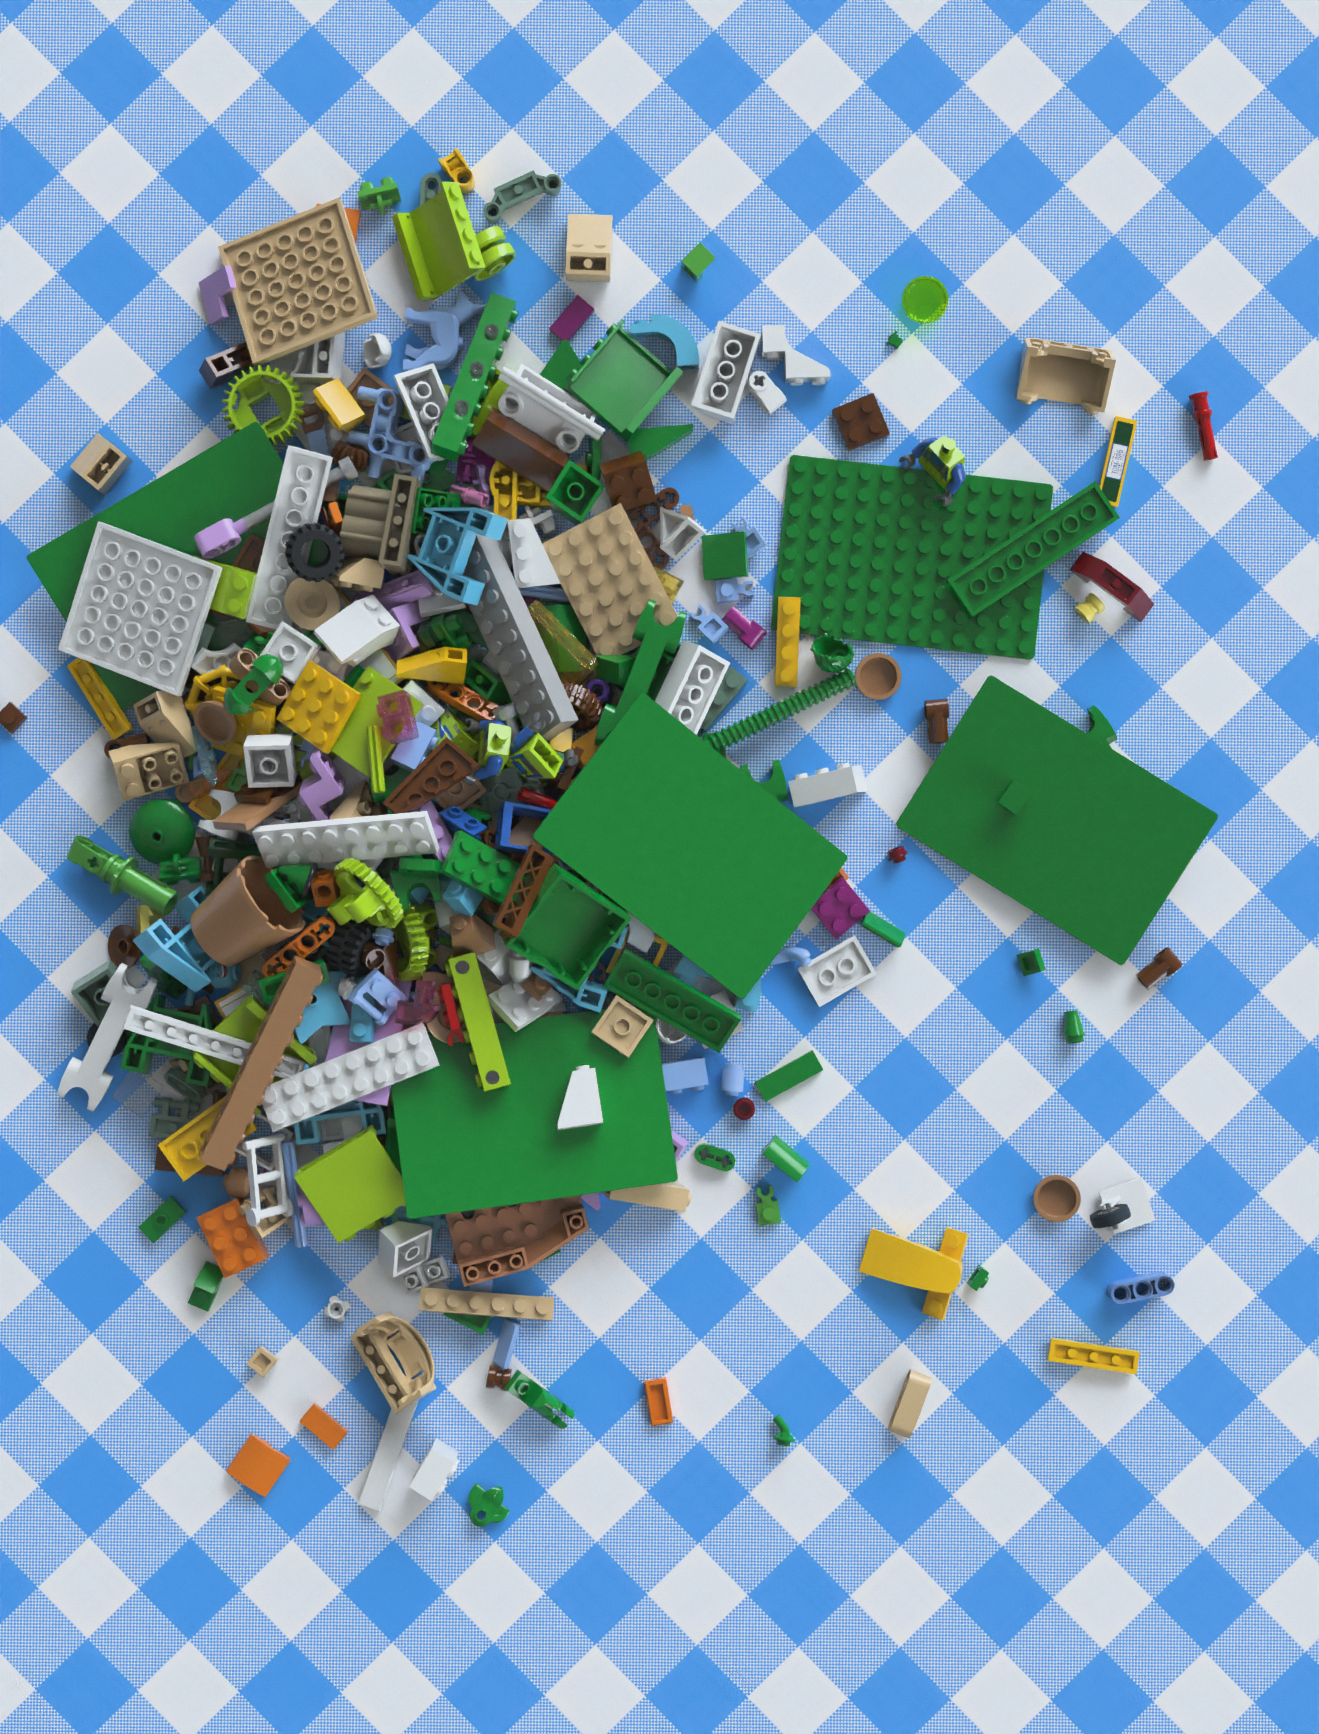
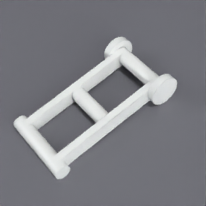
[242,1133,294,1226]

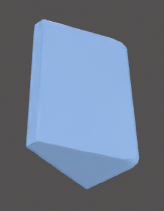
[493,1319,521,1370]

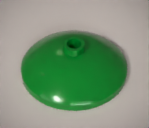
[129,799,196,865]

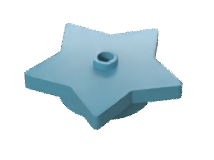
[266,971,351,1044]

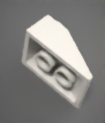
[314,595,400,664]

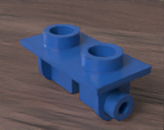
[438,805,488,841]

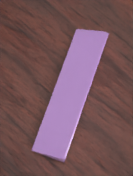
[352,570,432,611]

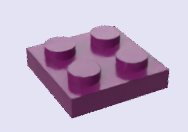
[811,877,870,939]

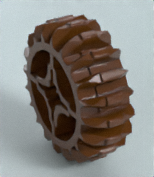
[562,680,602,733]

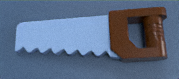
[299,405,333,471]

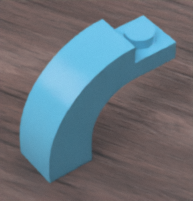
[630,314,699,371]

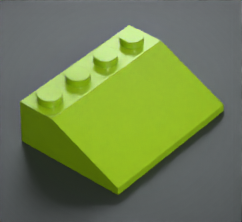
[331,665,424,779]

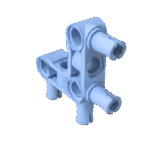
[348,386,434,487]

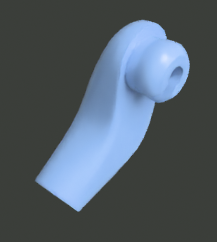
[772,947,811,967]

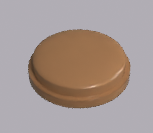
[855,653,902,700]
[194,701,237,745]
[1033,1175,1081,1222]

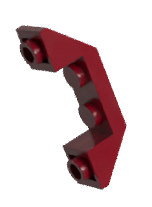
[1070,552,1154,622]

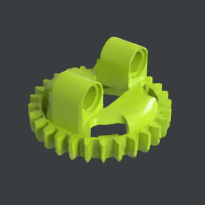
[222,365,305,447]
[327,858,404,929]
[379,902,438,982]

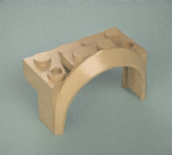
[350,1311,437,1414]

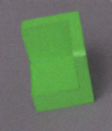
[681,243,715,282]

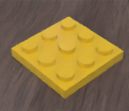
[276,660,362,754]
[211,685,276,759]

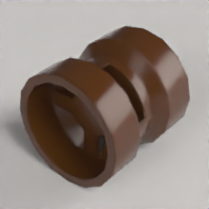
[360,941,386,970]
[486,1365,512,1392]

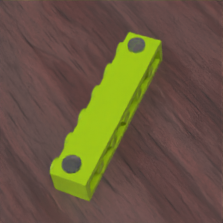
[445,952,511,1092]

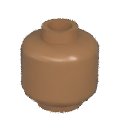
[223,1168,250,1199]

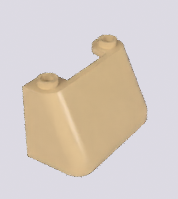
[1016,338,1116,414]

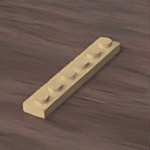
[418,1287,554,1321]

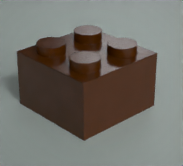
[599,451,657,511]

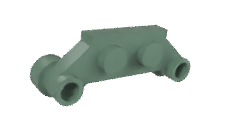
[483,170,562,224]

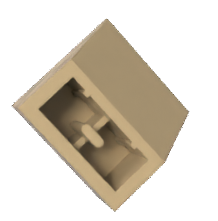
[70,433,133,495]
[327,558,384,592]

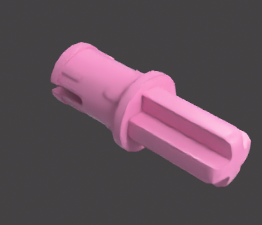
[449,484,490,508]

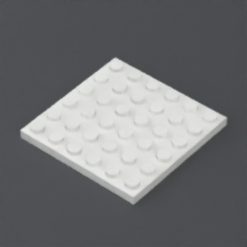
[58,522,223,696]

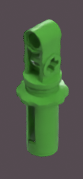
[66,836,179,916]

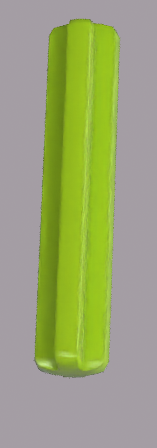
[366,725,385,794]

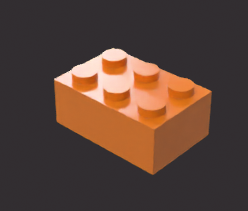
[196,1197,270,1278]

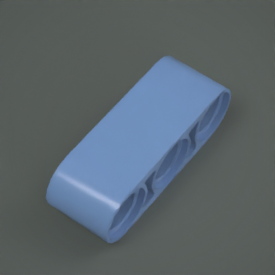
[1107,1272,1175,1304]

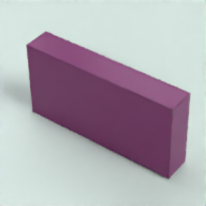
[549,295,595,342]

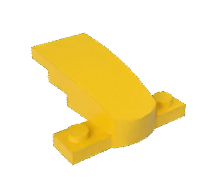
[489,460,588,526]
[859,1227,969,1320]

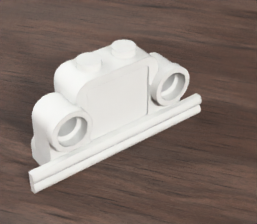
[498,364,605,453]

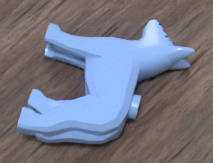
[403,290,485,372]

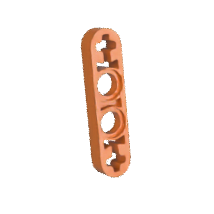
[427,681,499,722]
[262,916,336,977]

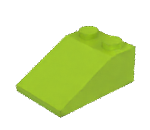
[194,555,257,619]

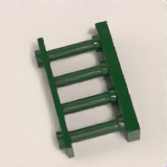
[205,838,262,896]

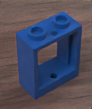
[494,801,553,857]

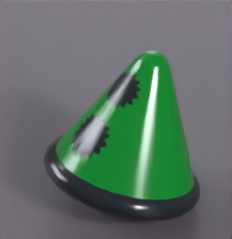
[278,862,318,898]

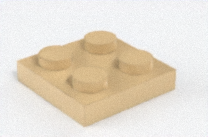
[591,995,654,1058]

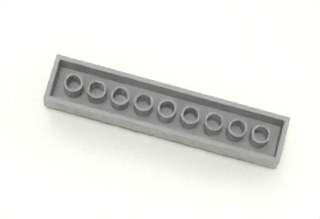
[463,534,578,742]

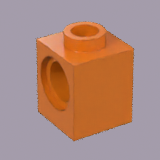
[311,870,341,907]

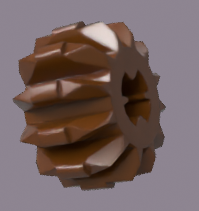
[331,441,370,473]

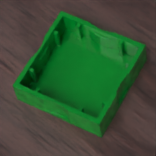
[501,863,631,990]

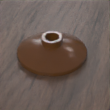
[108,925,140,969]

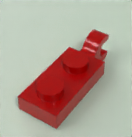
[437,982,465,1046]

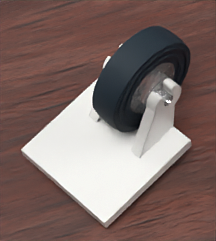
[1090,1178,1156,1234]

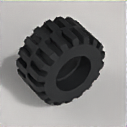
[285,523,344,582]
[328,919,379,978]

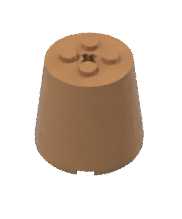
[190,855,306,966]

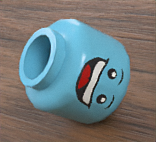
[206,961,241,989]

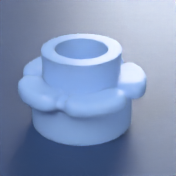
[372,927,394,946]

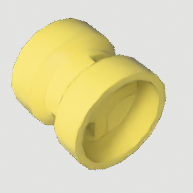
[1074,593,1106,624]

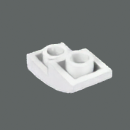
[399,1255,451,1295]

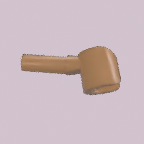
[680,505,695,521]

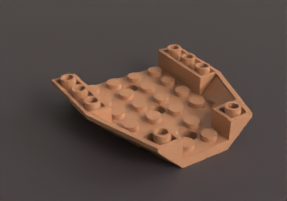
[445,1195,589,1287]

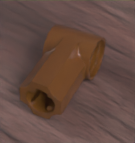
[924,699,949,743]
[104,733,151,758]
[1136,947,1183,990]

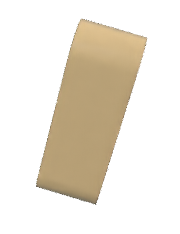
[888,1370,932,1439]

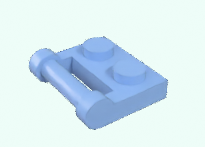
[348,968,408,1026]

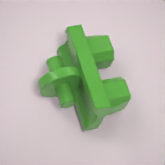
[357,177,401,215]

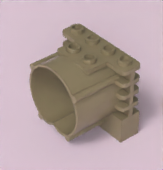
[340,474,422,579]

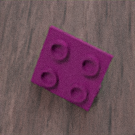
[455,436,495,486]

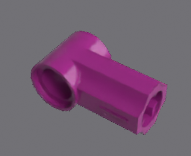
[722,606,767,650]

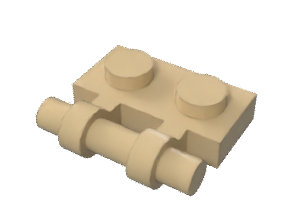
[238,1186,291,1240]

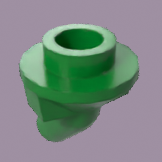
[772,1414,795,1446]

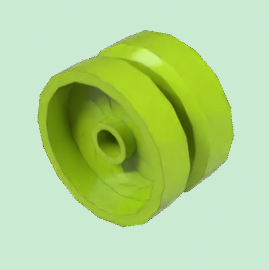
[473,226,517,281]

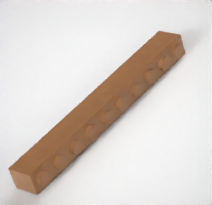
[199,955,323,1171]

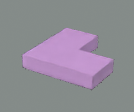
[198,266,236,325]

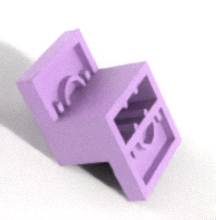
[383,600,430,664]
[299,747,346,821]

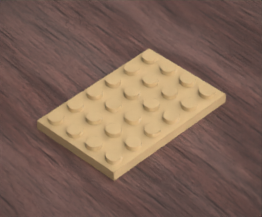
[542,503,678,655]

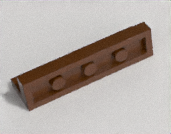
[492,844,554,940]

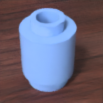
[721,1063,745,1096]

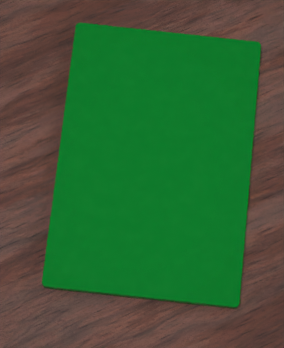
[27,422,328,710]
[771,455,1053,660]
[896,676,1218,965]
[533,693,847,999]
[391,1005,678,1219]

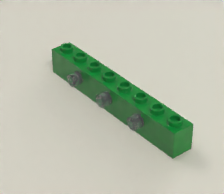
[431,292,518,462]

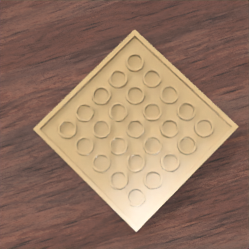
[218,197,379,367]

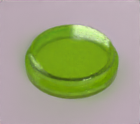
[902,276,949,324]

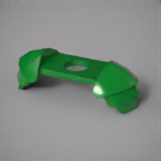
[224,654,283,715]

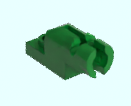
[504,1370,575,1429]

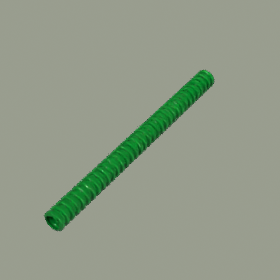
[702,668,856,752]

